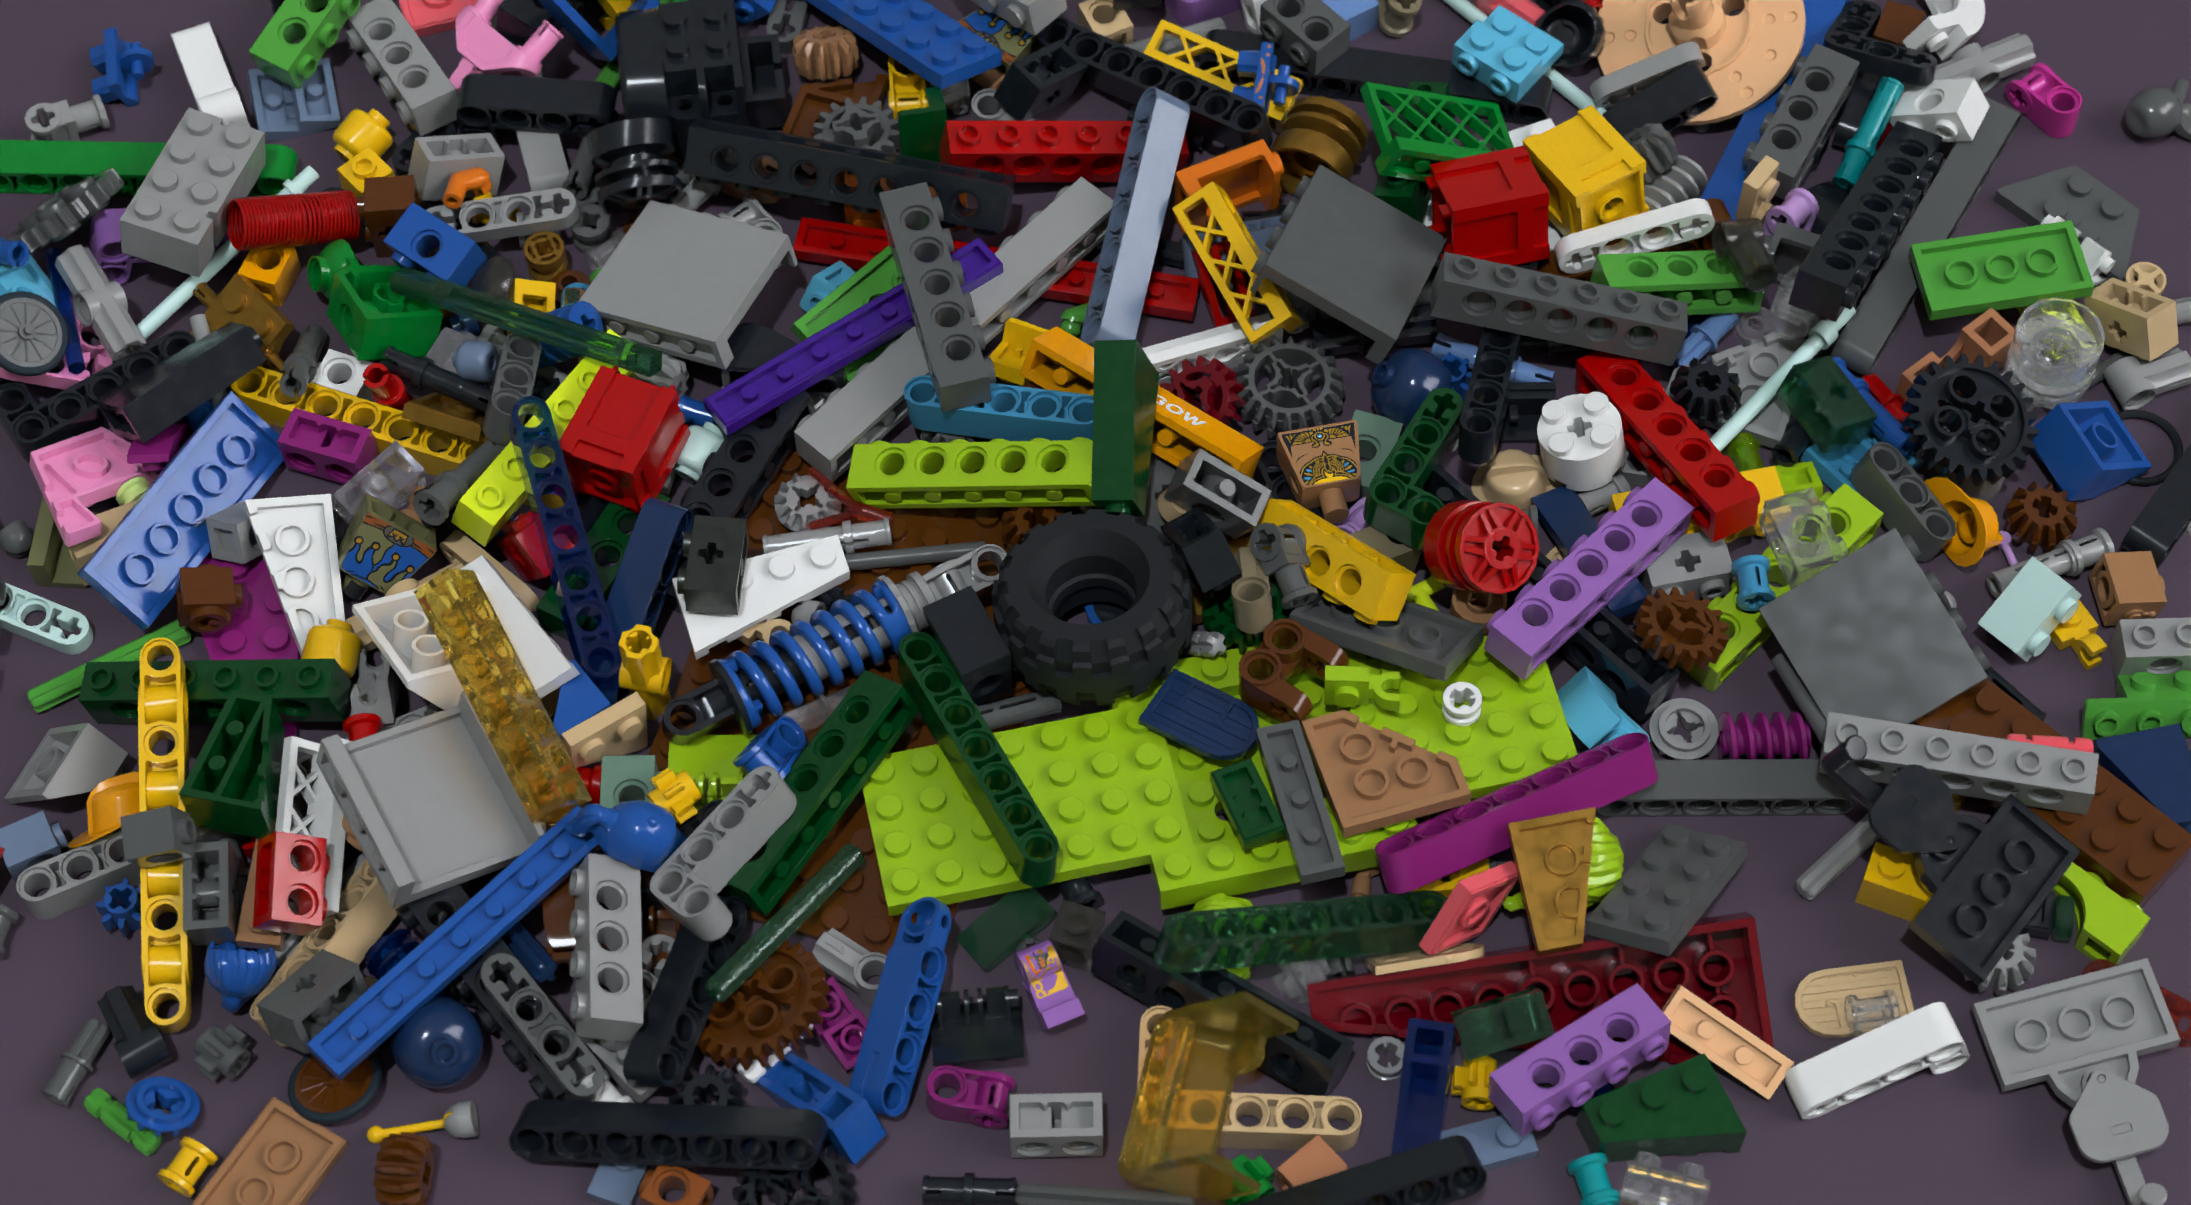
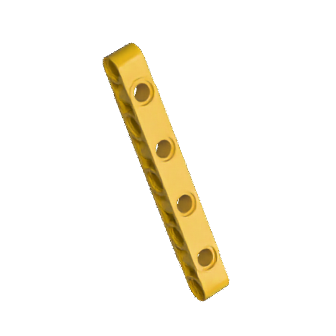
[138,637,193,1034]

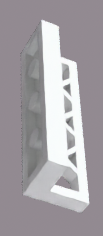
[1142,313,1283,385]
[275,736,352,916]

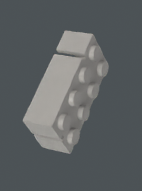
[120,108,266,277]

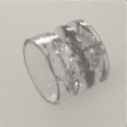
[2004,297,2105,409]

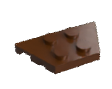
[782,74,889,204]

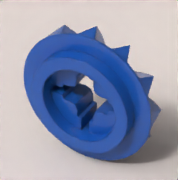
[125,1077,200,1138]

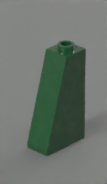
[1092,340,1159,516]

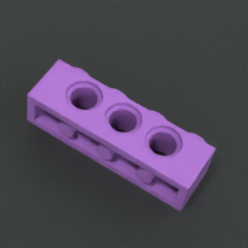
[1488,983,1671,1137]

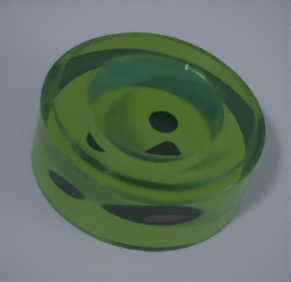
[2052,895,2075,941]

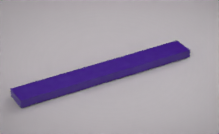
[703,238,1004,436]

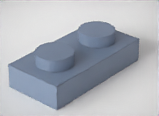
[1436,1115,1538,1171]

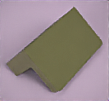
[27,497,100,589]

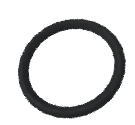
[2117,409,2183,486]

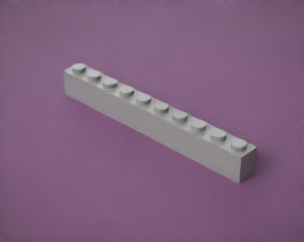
[794,176,1113,482]

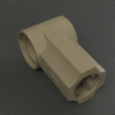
[1231,546,1274,634]

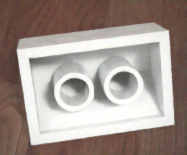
[352,585,488,710]

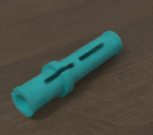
[1832,77,1905,191]

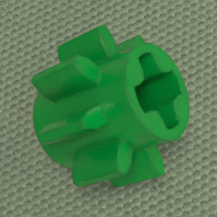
[1219,1154,1275,1205]

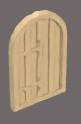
[1364,943,1485,975]
[1794,960,1914,1039]

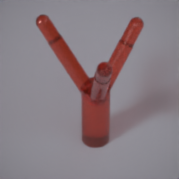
[808,467,893,530]

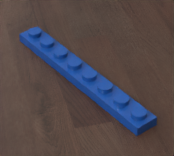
[307,805,601,1081]

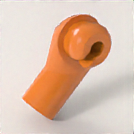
[442,167,492,209]

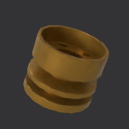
[1270,96,1369,195]

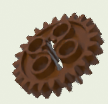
[697,936,830,1070]

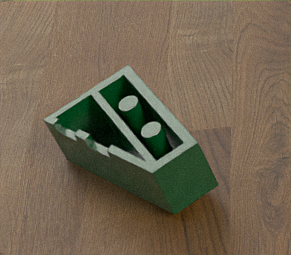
[179,689,285,839]
[1576,1053,1747,1162]

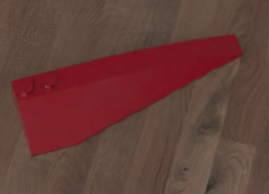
[1306,912,1774,1064]

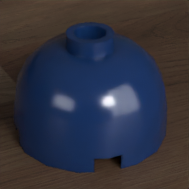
[1370,348,1452,432]
[389,996,483,1089]

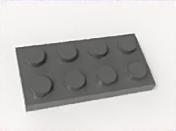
[1289,587,1484,681]
[1586,823,1748,956]

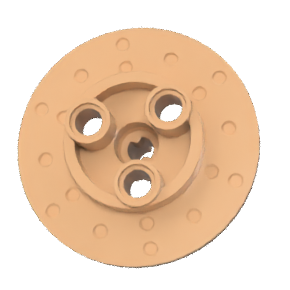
[1597,0,1806,125]

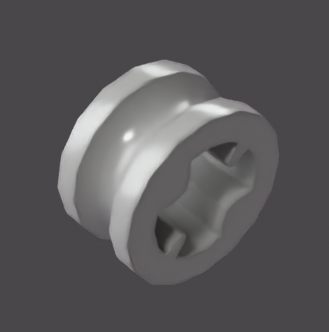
[1366,1036,1408,1082]

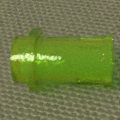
[1727,433,1764,472]

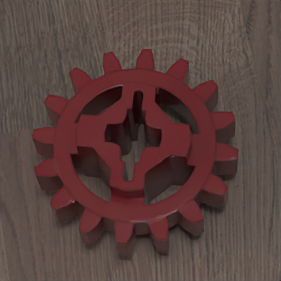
[1159,356,1246,427]

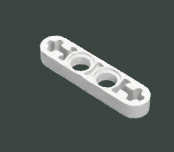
[1554,198,1715,274]

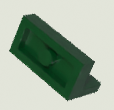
[897,87,947,162]

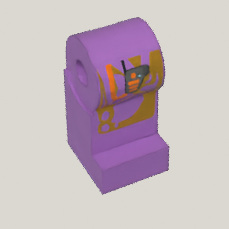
[1014,939,1085,1031]

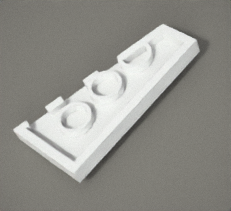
[672,535,850,660]
[447,555,581,719]

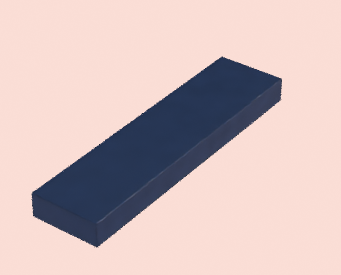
[1531,485,1649,618]

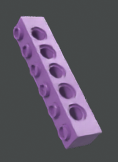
[1484,477,1695,681]

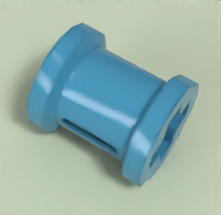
[1731,555,1776,611]

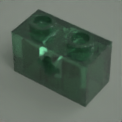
[1776,355,1878,454]

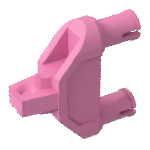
[449,0,564,93]

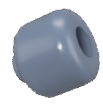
[452,340,499,383]

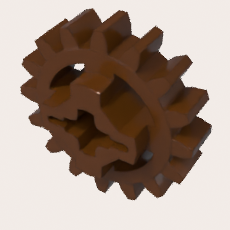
[1634,587,1730,672]

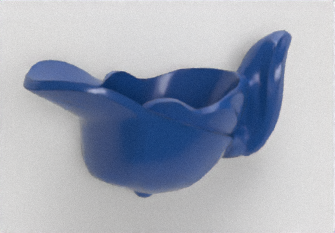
[564,800,687,873]

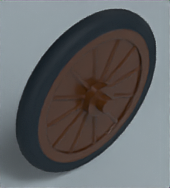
[288,1053,382,1124]

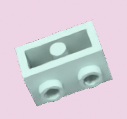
[1978,556,2082,662]

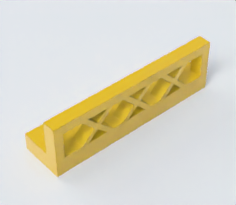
[1143,19,1303,134]
[1172,181,1304,345]

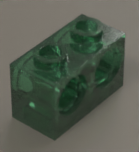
[1450,986,1555,1061]

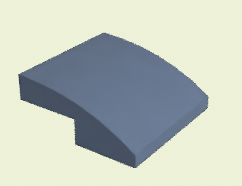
[247,58,341,141]

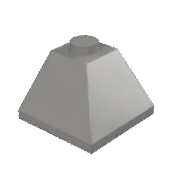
[4,723,128,804]

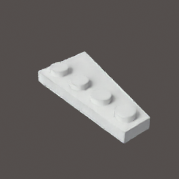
[243,494,345,656]

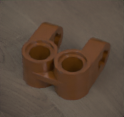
[1239,619,1350,725]

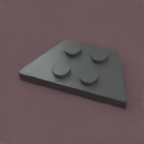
[1994,164,2140,281]

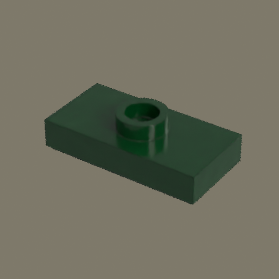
[1210,758,1285,851]

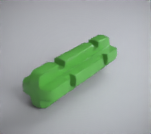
[83,1088,163,1156]

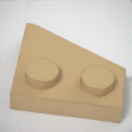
[561,692,648,768]

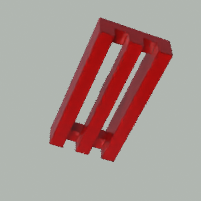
[1191,239,1255,328]

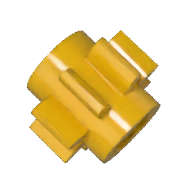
[646,768,702,824]
[1451,1055,1497,1111]

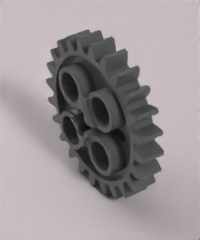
[5,167,125,253]

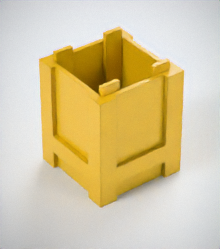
[1522,105,1649,236]

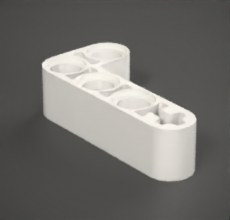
[171,22,250,127]
[1783,1002,1970,1120]

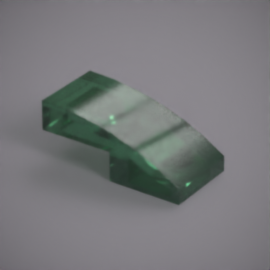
[956,887,1058,973]

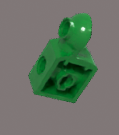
[307,239,443,362]

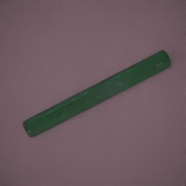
[704,843,865,1003]

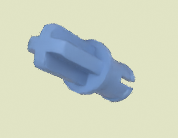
[1673,313,1739,369]

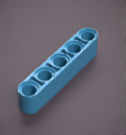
[903,375,1093,441]

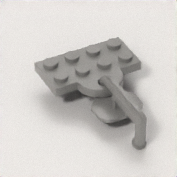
[1972,958,2180,1205]

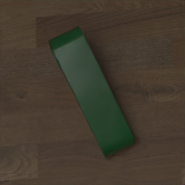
[1363,387,1464,550]

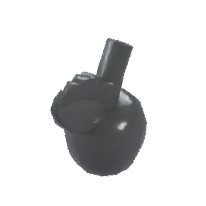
[2125,79,2191,140]

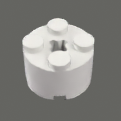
[1537,392,1626,491]

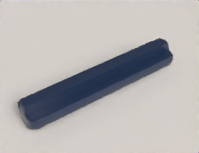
[501,921,558,983]

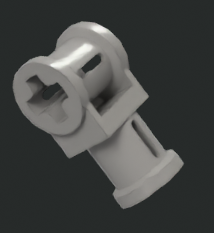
[25,94,110,141]

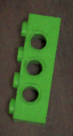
[249,0,361,90]
[1590,248,1768,315]

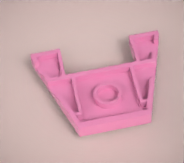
[30,427,169,547]

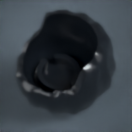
[1535,0,1606,69]

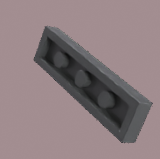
[1256,719,1345,885]

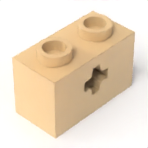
[2084,277,2179,361]

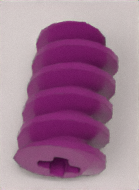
[1717,711,1811,760]

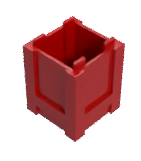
[1424,145,1550,266]
[556,365,691,514]

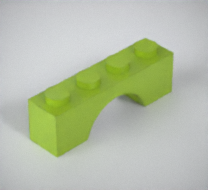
[2051,862,2151,969]

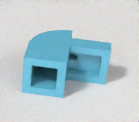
[1557,666,1650,749]

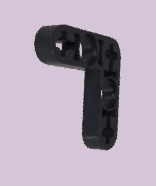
[1823,0,1937,85]

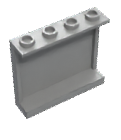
[578,200,798,370]
[316,690,546,908]

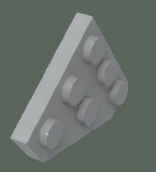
[1665,331,1813,448]

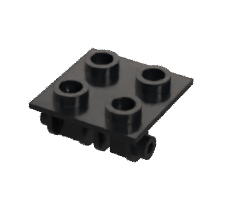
[930,985,1024,1066]

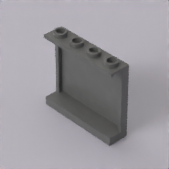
[1250,164,1447,364]
[1759,528,1992,724]

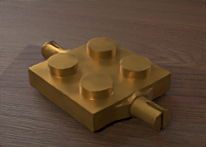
[190,273,295,374]

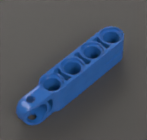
[849,897,952,1117]

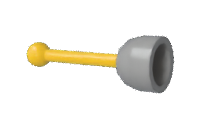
[367,1100,479,1144]

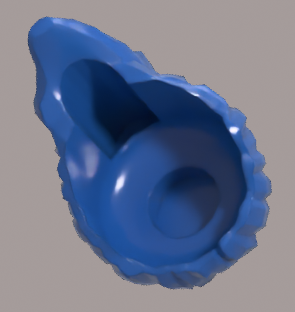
[204,941,277,1013]

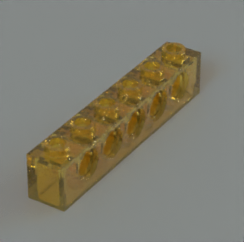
[413,569,592,823]

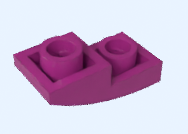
[127,423,190,471]
[813,976,868,1072]

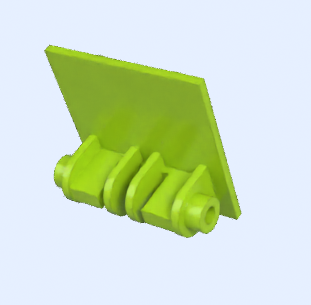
[668,735,757,811]

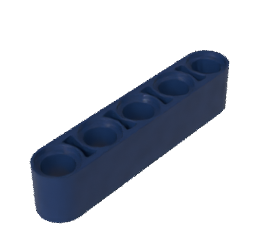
[582,497,693,706]

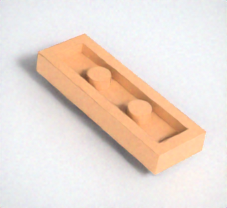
[1661,984,1795,1100]

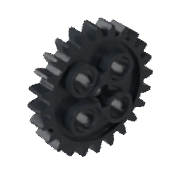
[1901,353,2039,487]

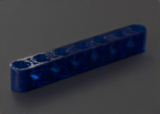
[508,396,621,688]

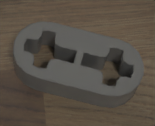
[766,0,810,54]

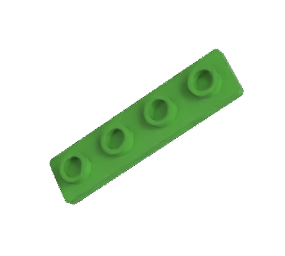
[2080,670,2191,740]

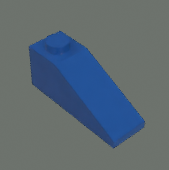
[755,1051,886,1166]

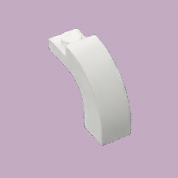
[1903,0,1985,60]

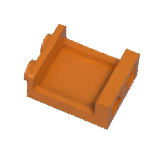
[1174,139,1284,234]

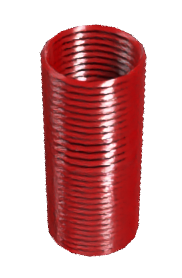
[226,190,361,251]

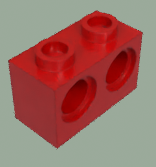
[253,831,330,935]

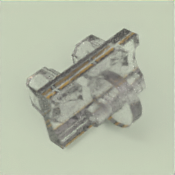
[1619,1151,1711,1205]

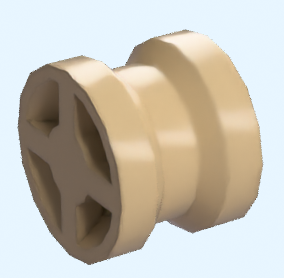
[2124,262,2167,295]

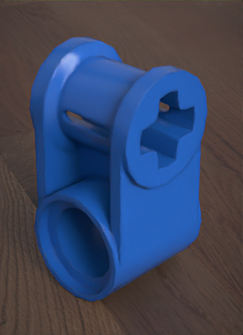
[732,716,807,779]

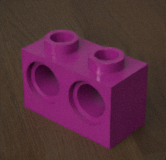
[277,408,380,490]

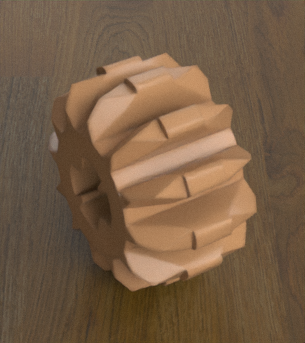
[792,25,860,82]

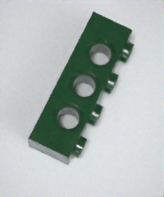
[1373,81,1456,223]
[536,493,671,649]

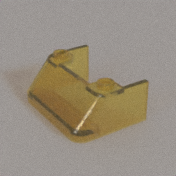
[1118,991,1299,1202]

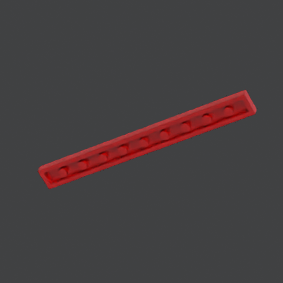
[793,217,1200,321]

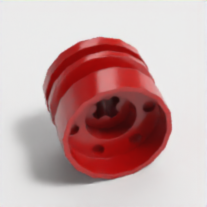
[1423,500,1540,594]

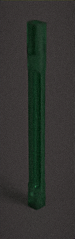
[390,267,662,377]

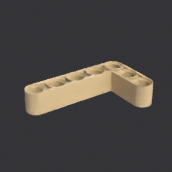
[1136,1005,1362,1152]

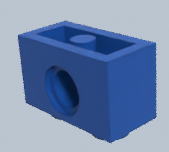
[383,202,488,296]

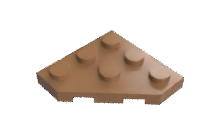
[1301,710,1471,838]

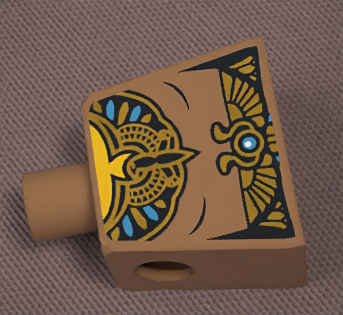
[1276,420,1361,523]

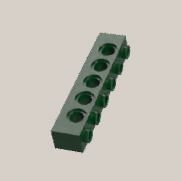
[78,658,351,724]
[722,670,919,917]

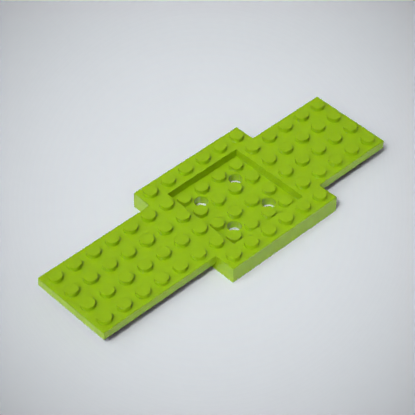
[862,636,1578,916]

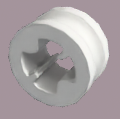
[1442,682,1482,726]

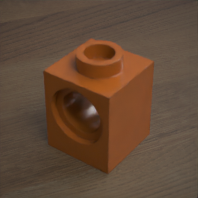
[638,1165,715,1205]

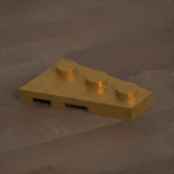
[1507,807,1596,956]

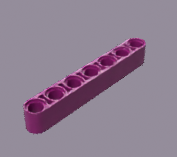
[1374,733,1658,894]

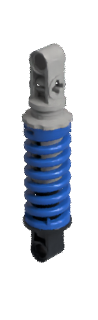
[662,544,1007,745]

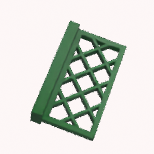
[1360,82,1514,182]

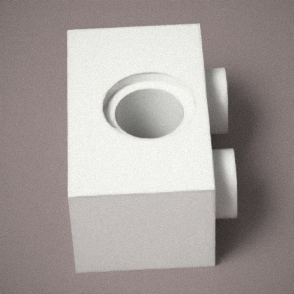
[1889,78,1990,142]

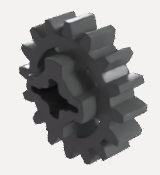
[813,97,900,174]

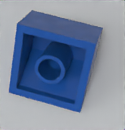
[2031,400,2152,501]

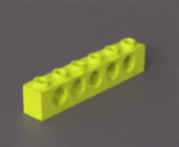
[451,328,643,547]

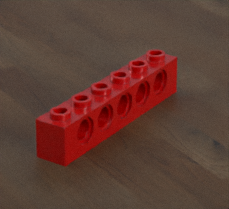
[939,121,1189,182]
[1575,351,1760,542]

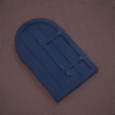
[1138,668,1259,760]

